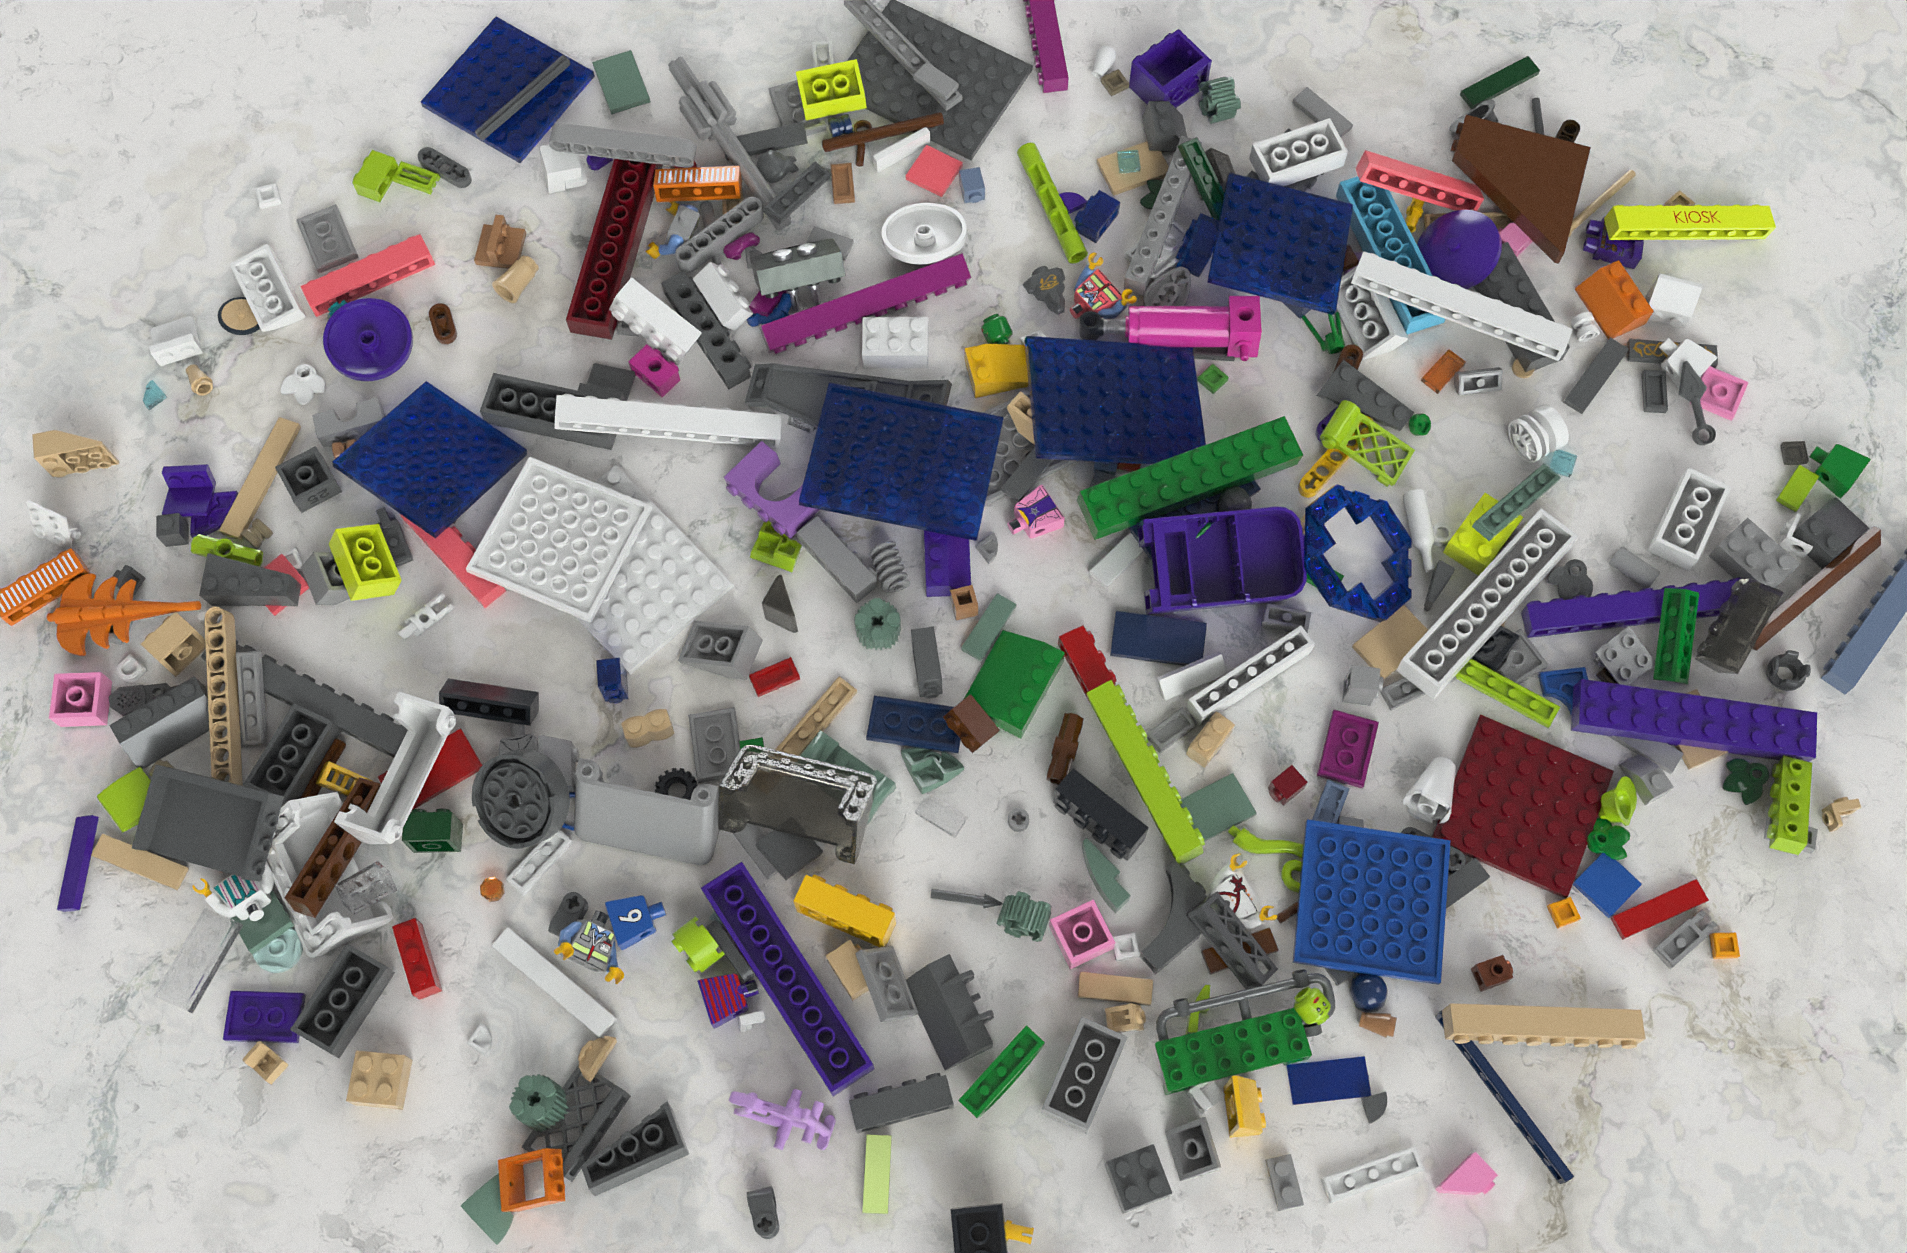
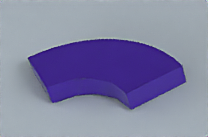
[190,491,238,538]

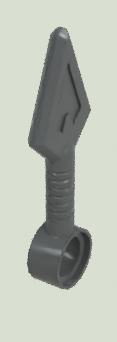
[1678,361,1716,445]

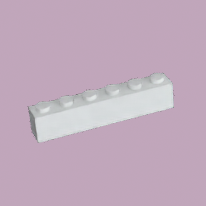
[1186,626,1315,726]

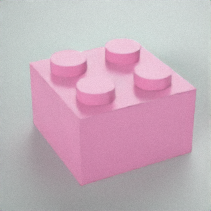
[49,672,112,727]
[1049,899,1115,969]

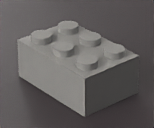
[1709,518,1800,603]

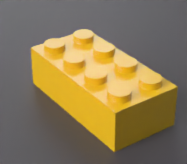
[793,875,896,947]

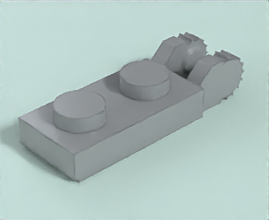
[1652,909,1717,969]

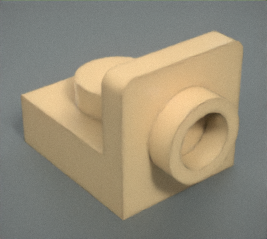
[1105,1003,1146,1033]

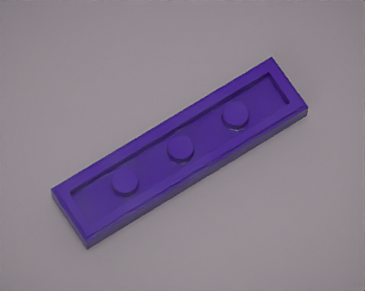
[57,815,99,912]

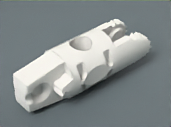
[398,592,454,640]

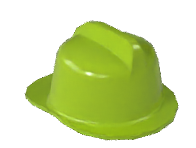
[1599,776,1637,826]

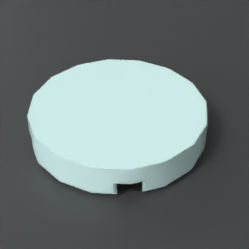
[252,927,303,973]

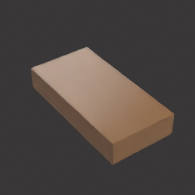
[831,163,855,204]

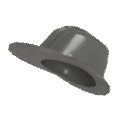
[1450,100,1498,133]

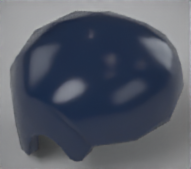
[1350,973,1388,1013]

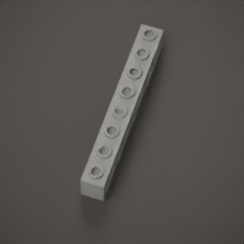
[1124,136,1202,296]

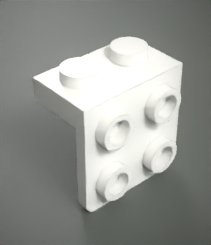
[149,316,203,366]

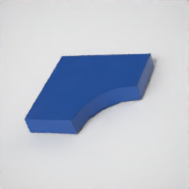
[1538,667,1588,715]

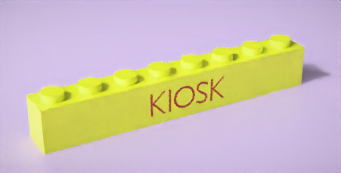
[1604,204,1776,240]

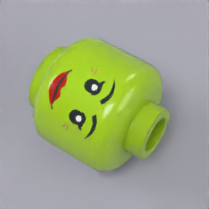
[1294,987,1331,1025]

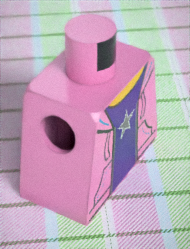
[1007,485,1065,538]

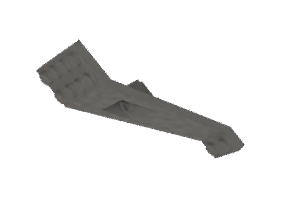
[745,363,952,462]

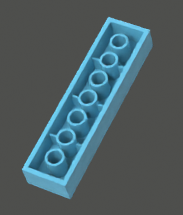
[1336,176,1446,335]

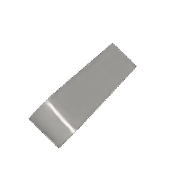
[675,197,764,273]

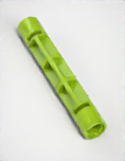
[1017,143,1088,264]

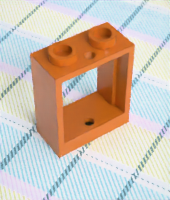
[498,1148,565,1212]

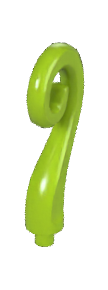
[1228,825,1303,893]

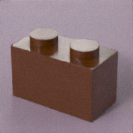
[943,694,1000,753]

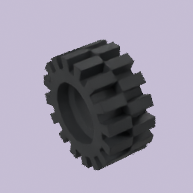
[655,768,698,800]

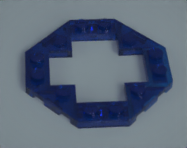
[1304,484,1412,623]

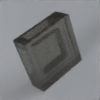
[1780,441,1809,465]

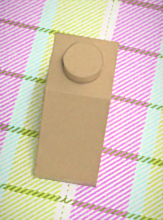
[1007,391,1055,446]

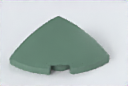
[901,747,964,794]
[461,1173,514,1245]

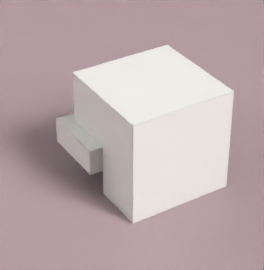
[539,144,587,194]

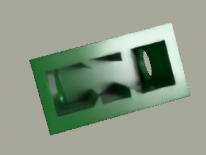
[1809,444,1871,499]

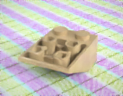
[32,430,119,477]

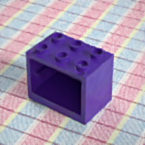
[1129,29,1212,108]

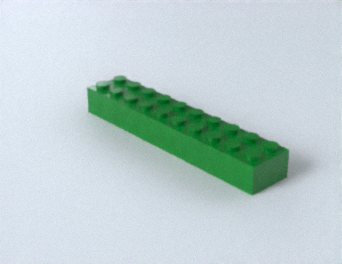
[1077,416,1303,540]

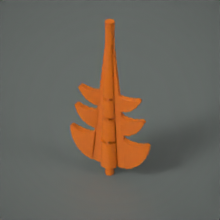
[47,573,201,656]

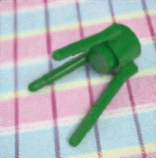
[1302,308,1345,354]

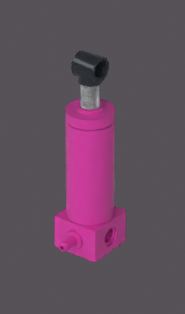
[1079,296,1262,361]

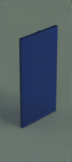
[1286,1056,1372,1105]

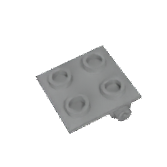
[1594,626,1655,685]

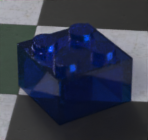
[1175,213,1224,278]

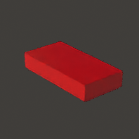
[749,657,800,697]

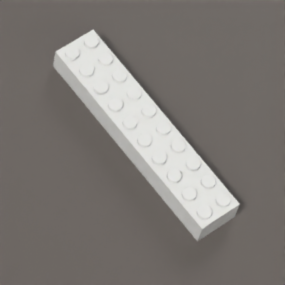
[1396,509,1578,700]

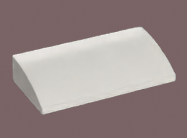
[230,244,306,332]

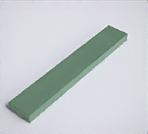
[1472,464,1561,541]

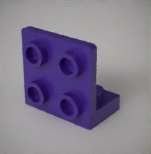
[162,464,216,517]

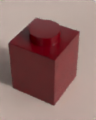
[1268,765,1308,806]

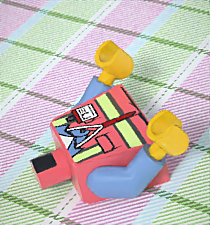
[1070,252,1137,319]

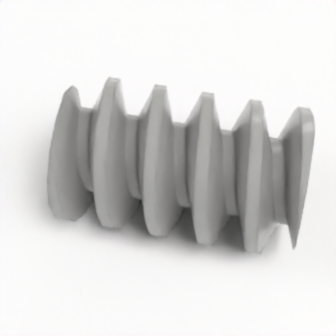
[870,541,910,592]

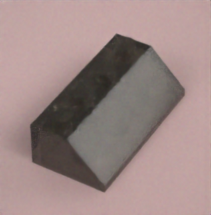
[1695,579,1784,674]

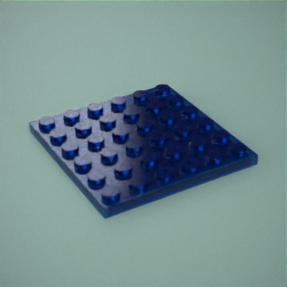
[421,16,595,163]
[1207,172,1353,315]
[332,381,527,539]

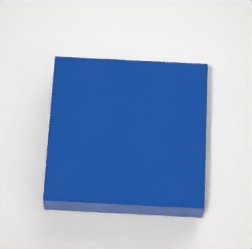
[1573,853,1642,918]

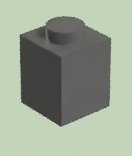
[156,513,189,547]

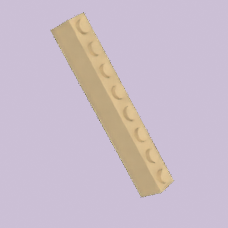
[1442,1003,1646,1049]

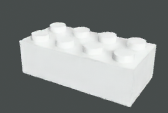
[1249,118,1348,192]
[609,277,702,364]
[1647,468,1731,571]

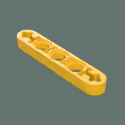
[1298,415,1373,498]

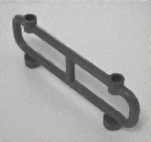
[1156,969,1335,1041]

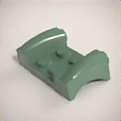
[792,730,896,825]

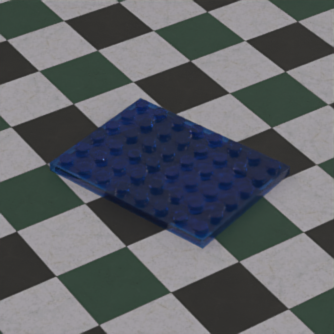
[1024,336,1206,464]
[799,383,1004,541]

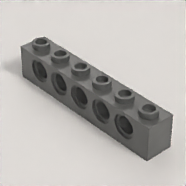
[661,271,752,390]

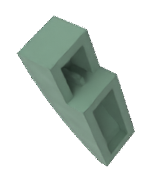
[1082,838,1131,914]

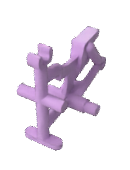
[729,1089,836,1150]

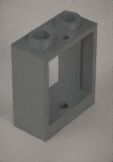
[911,626,943,699]

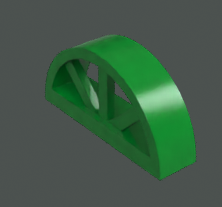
[958,1025,1045,1118]

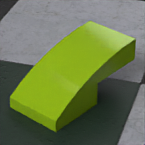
[1185,985,1210,1035]

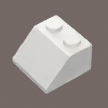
[1645,274,1703,328]

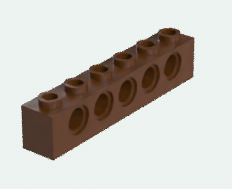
[284,777,381,918]

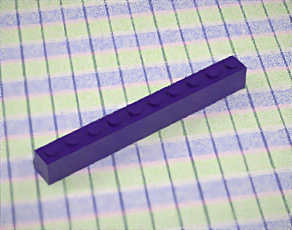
[1521,577,1758,638]

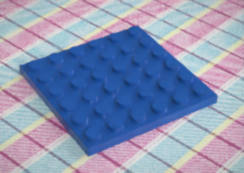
[1292,819,1451,985]

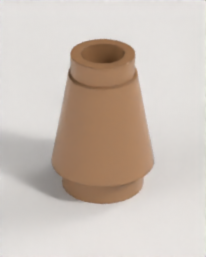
[1359,1012,1397,1038]

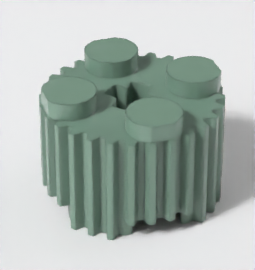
[1199,76,1241,124]
[854,598,901,650]
[996,891,1052,942]
[509,1074,569,1132]

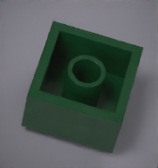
[402,808,463,853]

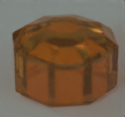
[480,877,505,902]

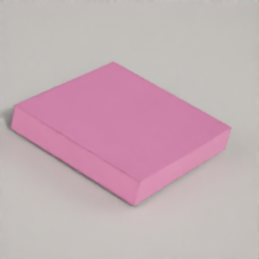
[1690,366,1748,421]

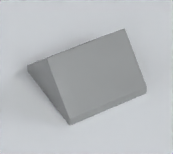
[1165,1117,1221,1181]

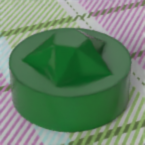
[1409,413,1431,436]

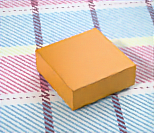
[1547,897,1581,929]
[1709,932,1740,959]

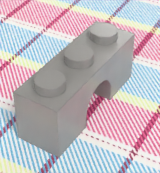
[312,397,388,447]

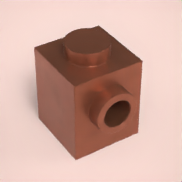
[1471,955,1514,992]

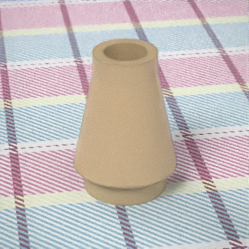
[186,364,213,396]

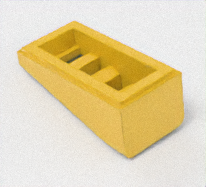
[316,761,372,797]

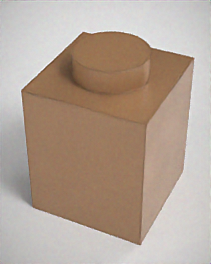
[950,585,978,621]

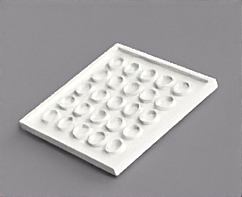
[466,457,652,623]

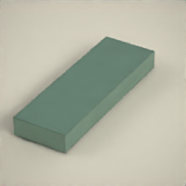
[961,593,1017,661]

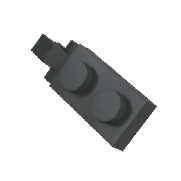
[376,507,414,567]

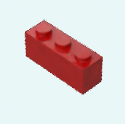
[1058,625,1117,703]
[392,918,443,1000]

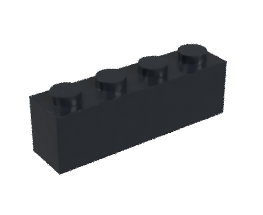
[439,678,539,726]

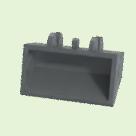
[906,954,994,1070]

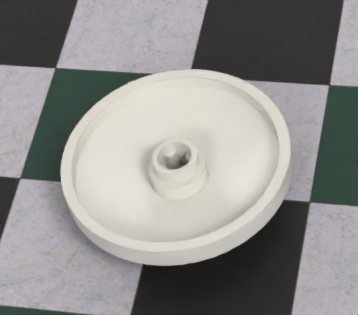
[881,203,967,264]

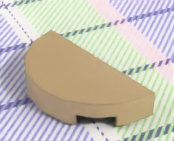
[578,1036,617,1082]

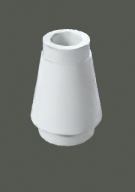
[1092,46,1116,78]

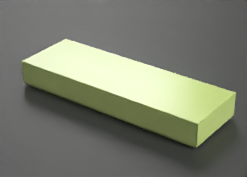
[862,1135,892,1214]

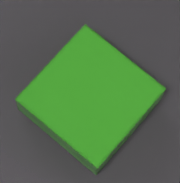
[1197,364,1229,394]

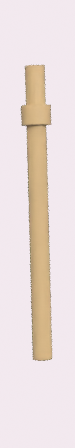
[1568,170,1636,238]

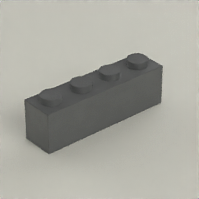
[849,1073,954,1134]

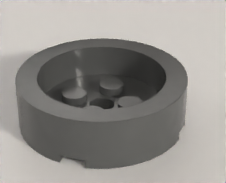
[472,749,570,849]

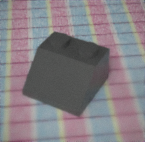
[1142,101,1187,151]

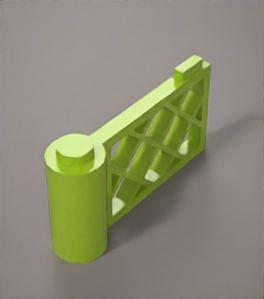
[1320,400,1415,487]

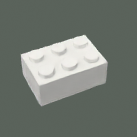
[862,317,928,368]

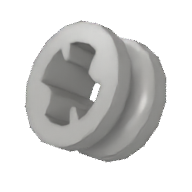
[1008,808,1029,832]

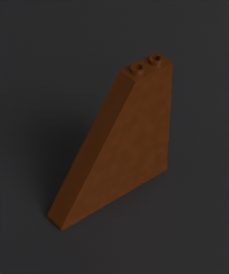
[1450,115,1591,264]

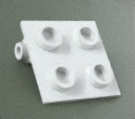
[26,501,81,549]

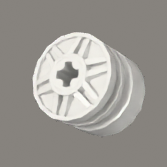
[1508,404,1569,463]

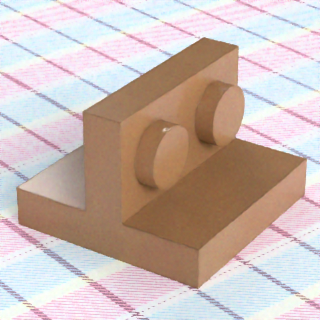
[474,214,526,269]

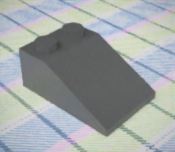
[1792,497,1870,569]

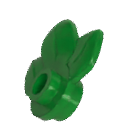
[1587,817,1630,860]

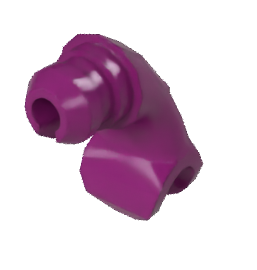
[723,232,760,260]

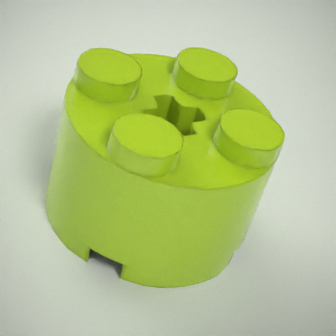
[671,916,725,973]

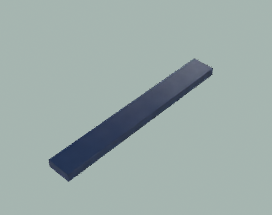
[1435,1011,1574,1184]

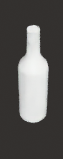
[1403,489,1435,573]

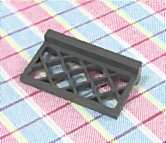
[522,1065,631,1182]

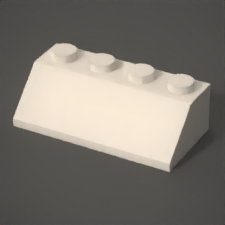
[1330,266,1409,360]

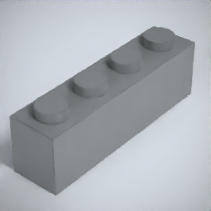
[797,516,877,603]

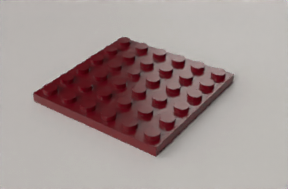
[1432,714,1614,898]

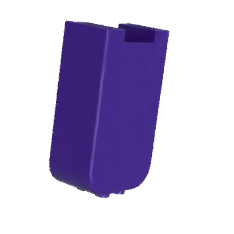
[1137,507,1308,615]

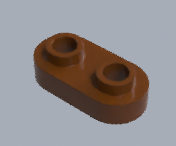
[429,303,457,344]
[1333,344,1363,373]

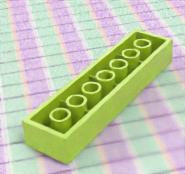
[1086,680,1205,864]

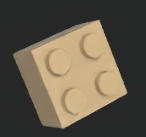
[141,612,206,677]
[346,1050,412,1110]

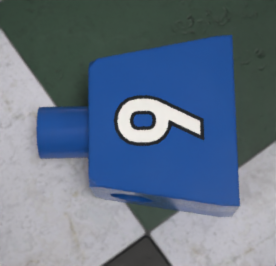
[605,895,666,950]

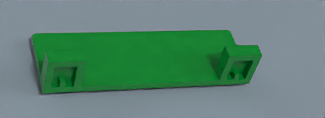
[1155,1008,1312,1095]

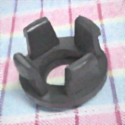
[1767,650,1811,691]

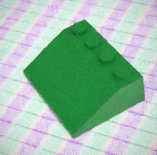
[963,630,1065,739]

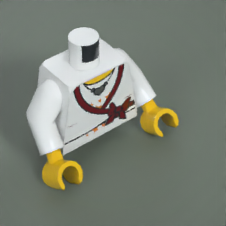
[1208,853,1277,930]

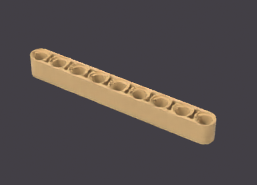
[204,607,243,786]

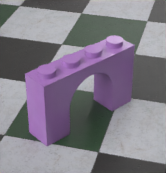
[724,441,828,539]

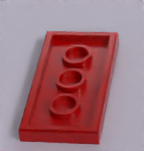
[378,728,483,811]

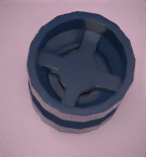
[828,114,853,138]

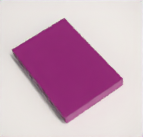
[1317,710,1379,789]

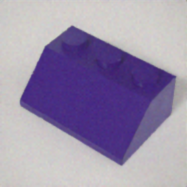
[924,523,971,597]

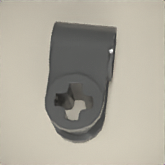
[548,892,588,936]
[747,1186,779,1239]

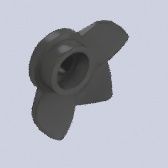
[1547,559,1593,600]

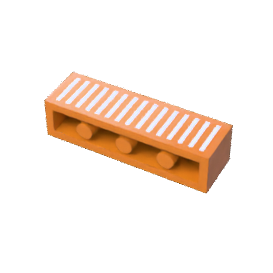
[653,166,742,202]
[0,548,90,626]

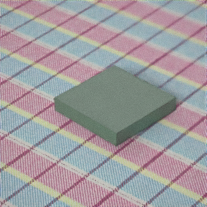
[231,890,294,954]

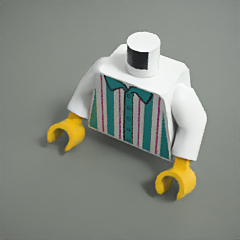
[192,861,274,921]

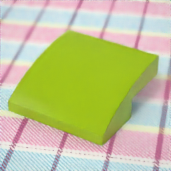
[97,767,151,833]

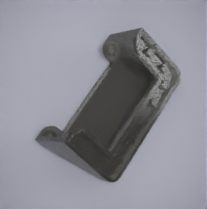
[718,745,877,865]

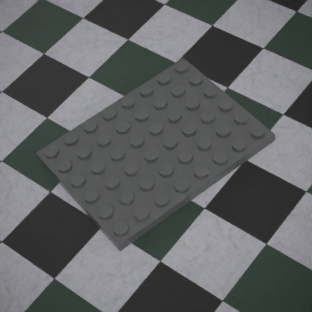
[847,0,1033,161]

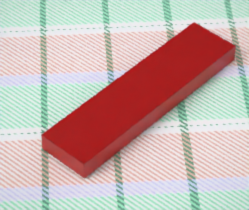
[1611,879,1709,940]

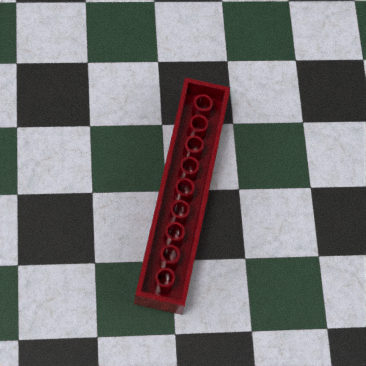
[566,159,663,340]

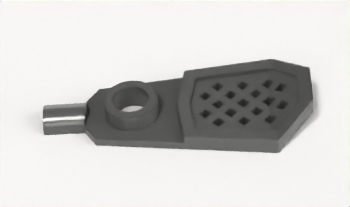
[109,683,178,716]

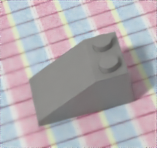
[678,621,763,680]

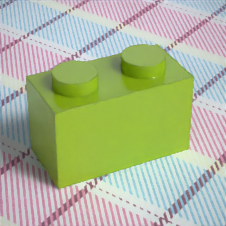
[352,150,398,202]

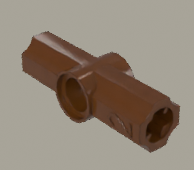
[1046,713,1084,785]

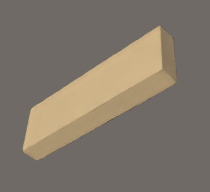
[1078,972,1153,1006]

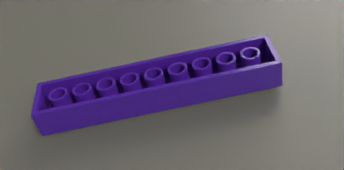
[1571,679,1817,762]
[701,862,875,1097]

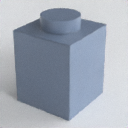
[959,167,985,203]

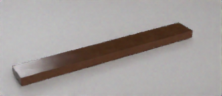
[1749,526,1881,651]

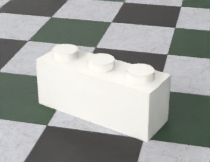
[693,262,753,331]

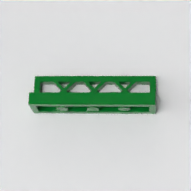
[1653,588,1699,684]

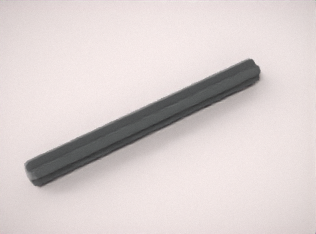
[475,55,571,140]

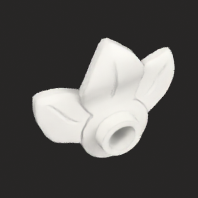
[281,364,325,405]

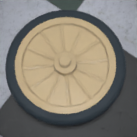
[218,297,260,335]

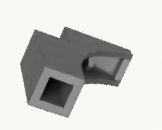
[1140,860,1207,975]

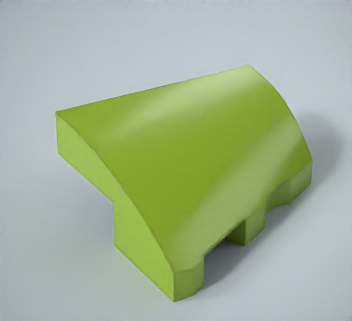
[750,521,802,572]

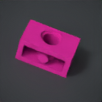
[628,344,681,397]

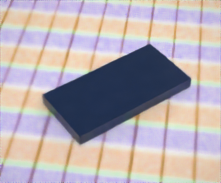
[1110,611,1207,666]
[866,695,961,753]

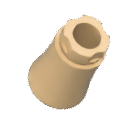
[492,255,539,303]

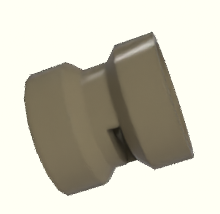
[240,518,274,549]

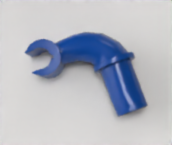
[747,293,792,327]

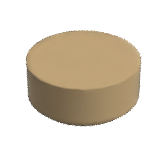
[1512,359,1535,378]

